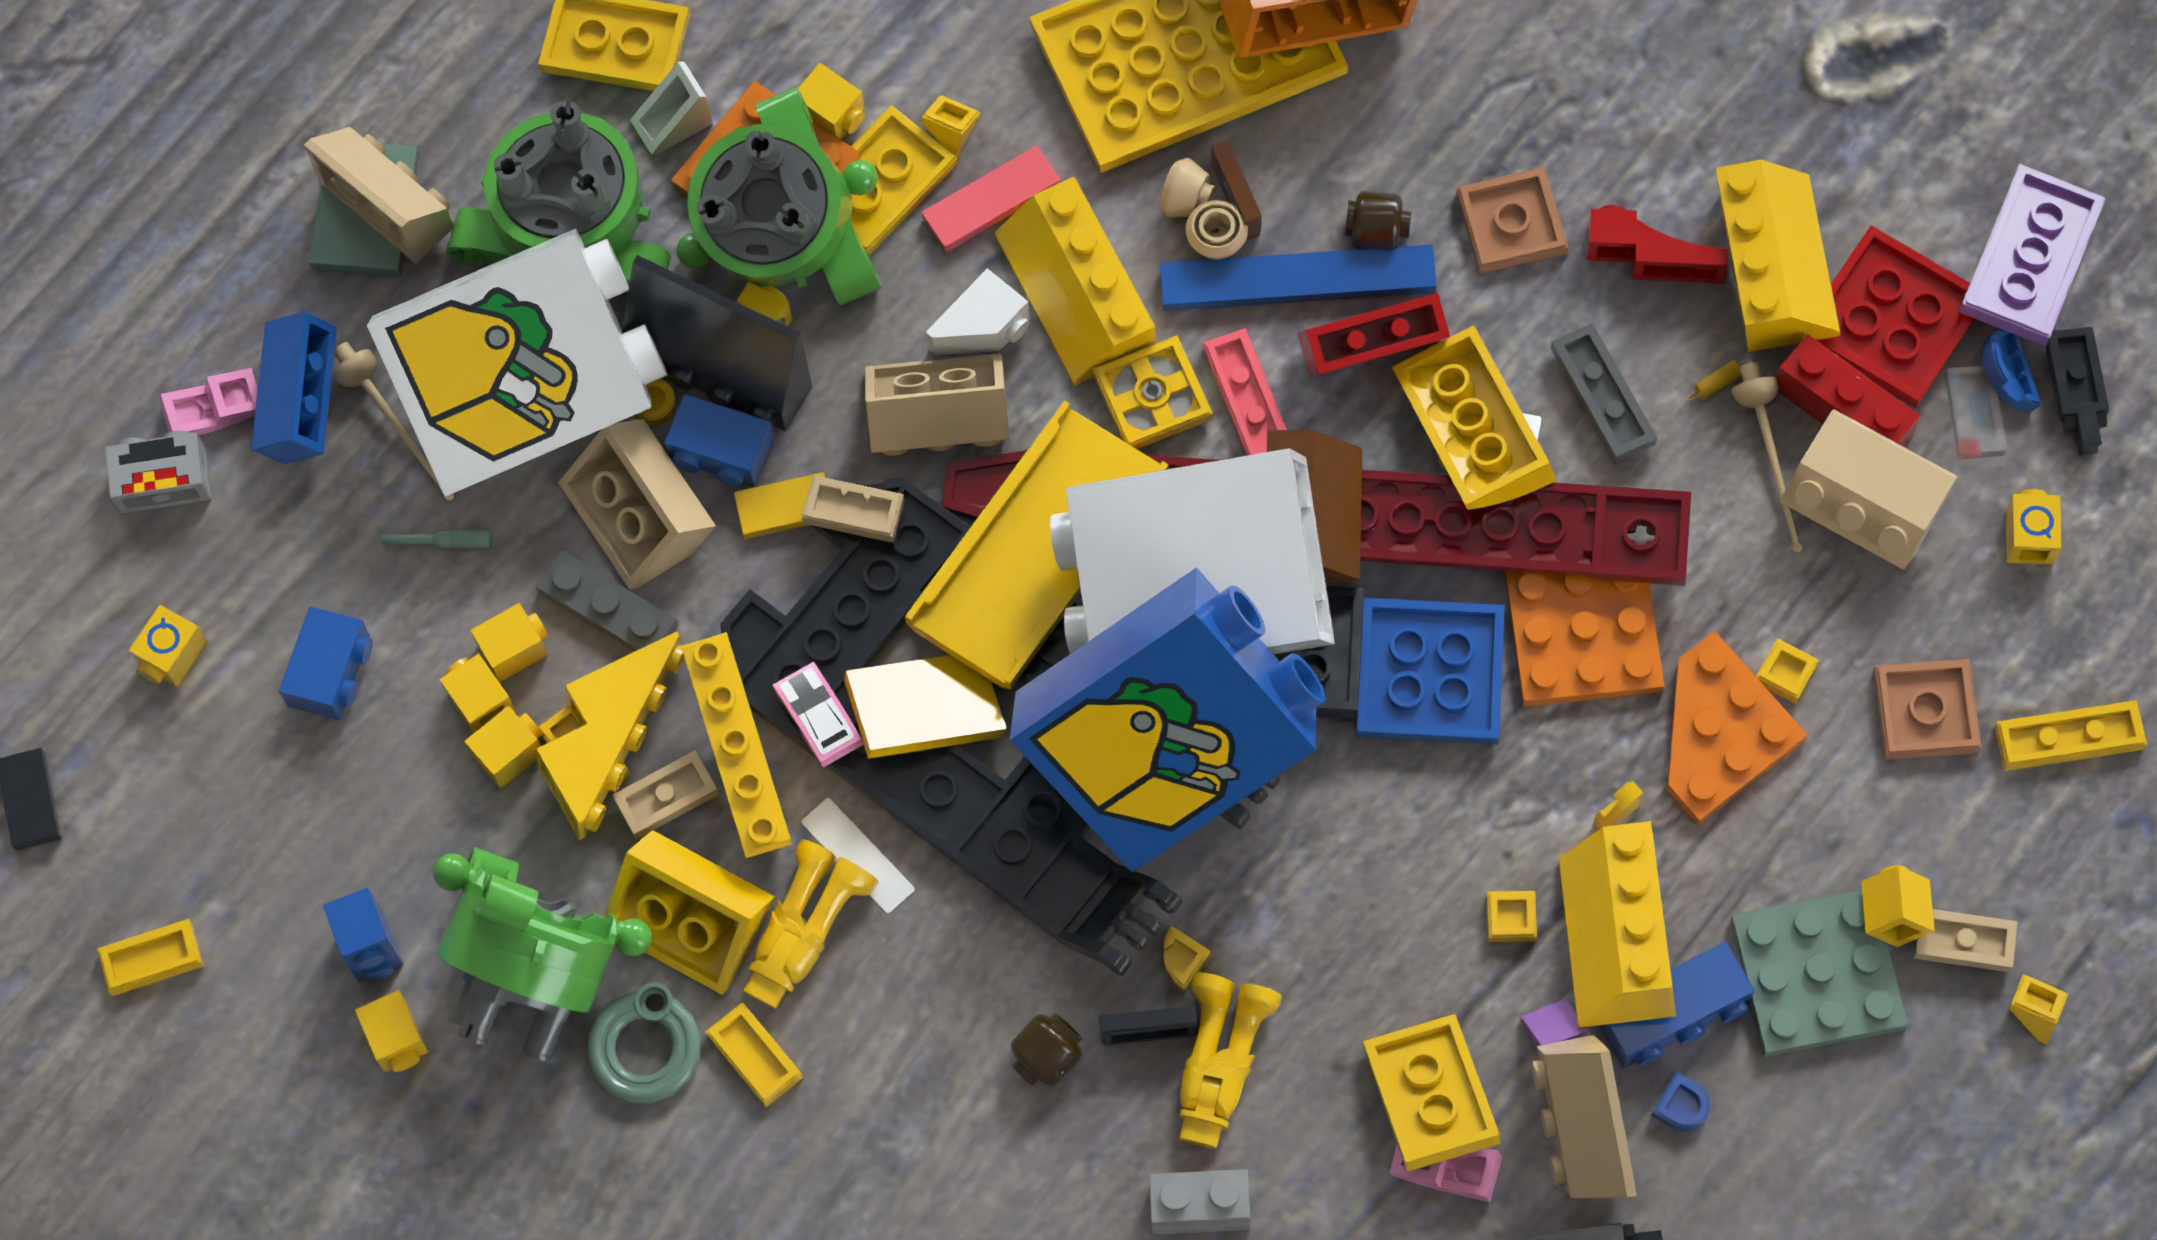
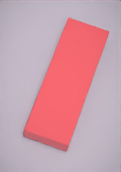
[921,145,1061,253]
[1203,328,1287,456]

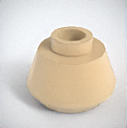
[1160,158,1216,218]
[1186,200,1248,260]

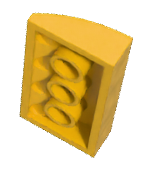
[1392,325,1557,510]

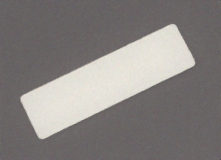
[801,798,915,913]

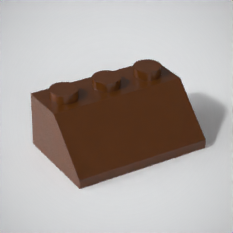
[1267,430,1363,582]

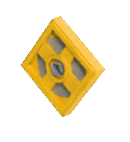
[1092,335,1213,449]

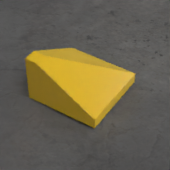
[921,95,980,157]
[2009,974,2068,1045]

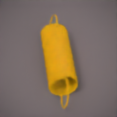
[1686,359,1751,400]

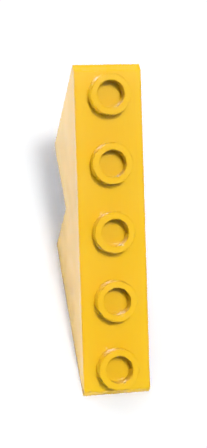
[536,632,685,840]
[681,632,792,858]

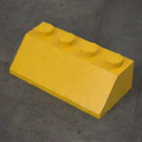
[1716,159,1840,352]
[994,177,1156,386]
[1559,821,1676,1028]

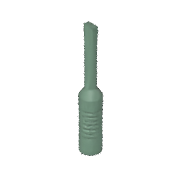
[380,530,492,548]

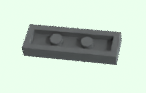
[1550,323,1657,464]
[535,550,678,651]

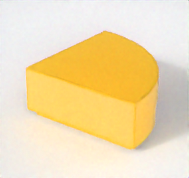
[1593,781,1643,830]
[1163,926,1211,994]

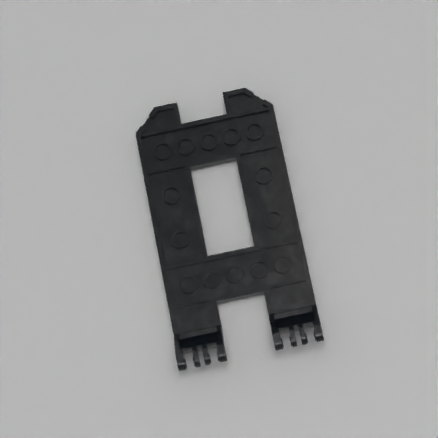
[720,477,1291,976]

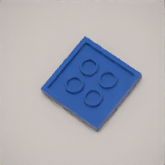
[1357,598,1505,745]

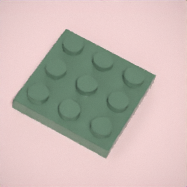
[1730,890,1908,1057]

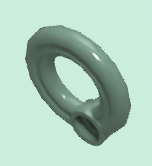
[587,982,701,1104]

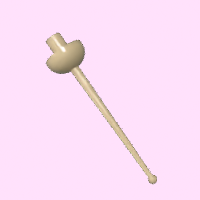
[333,342,454,501]
[1731,362,1802,552]

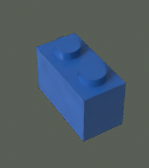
[664,394,775,487]
[279,606,373,720]
[323,887,403,982]

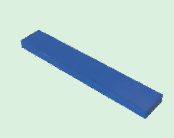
[1160,244,1437,311]

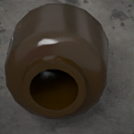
[1345,190,1412,251]
[1011,1013,1083,1085]

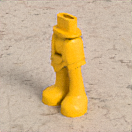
[743,839,879,1009]
[1179,972,1282,1149]

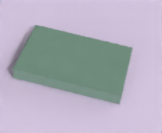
[308,144,420,276]

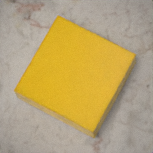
[1756,638,1819,704]
[1486,891,1537,942]

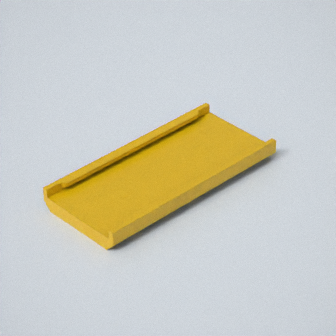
[905,400,1169,690]

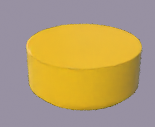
[633,379,676,426]

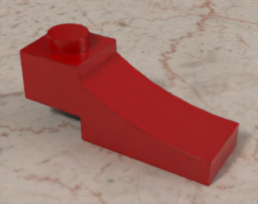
[1587,205,1728,284]

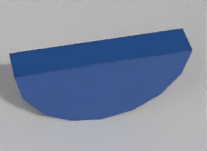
[1981,328,2041,413]

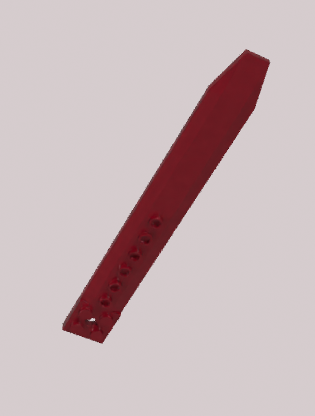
[942,450,1692,586]

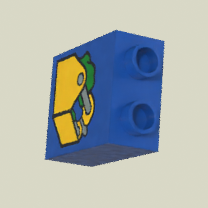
[1010,567,1325,873]

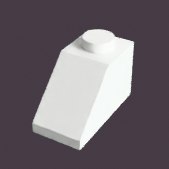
[926,268,1030,355]

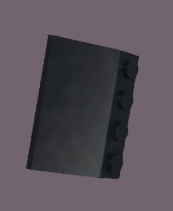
[622,255,812,431]

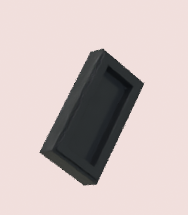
[0,748,62,851]
[1099,1006,1197,1046]

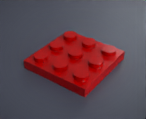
[1817,225,1975,408]

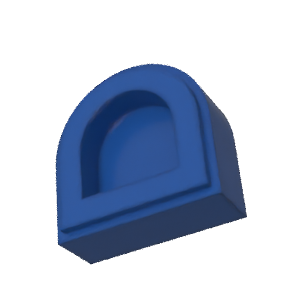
[1651,1071,1710,1132]

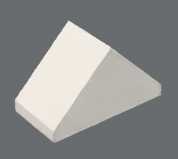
[630,62,713,155]

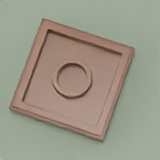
[1456,167,1569,274]
[1873,659,1982,760]

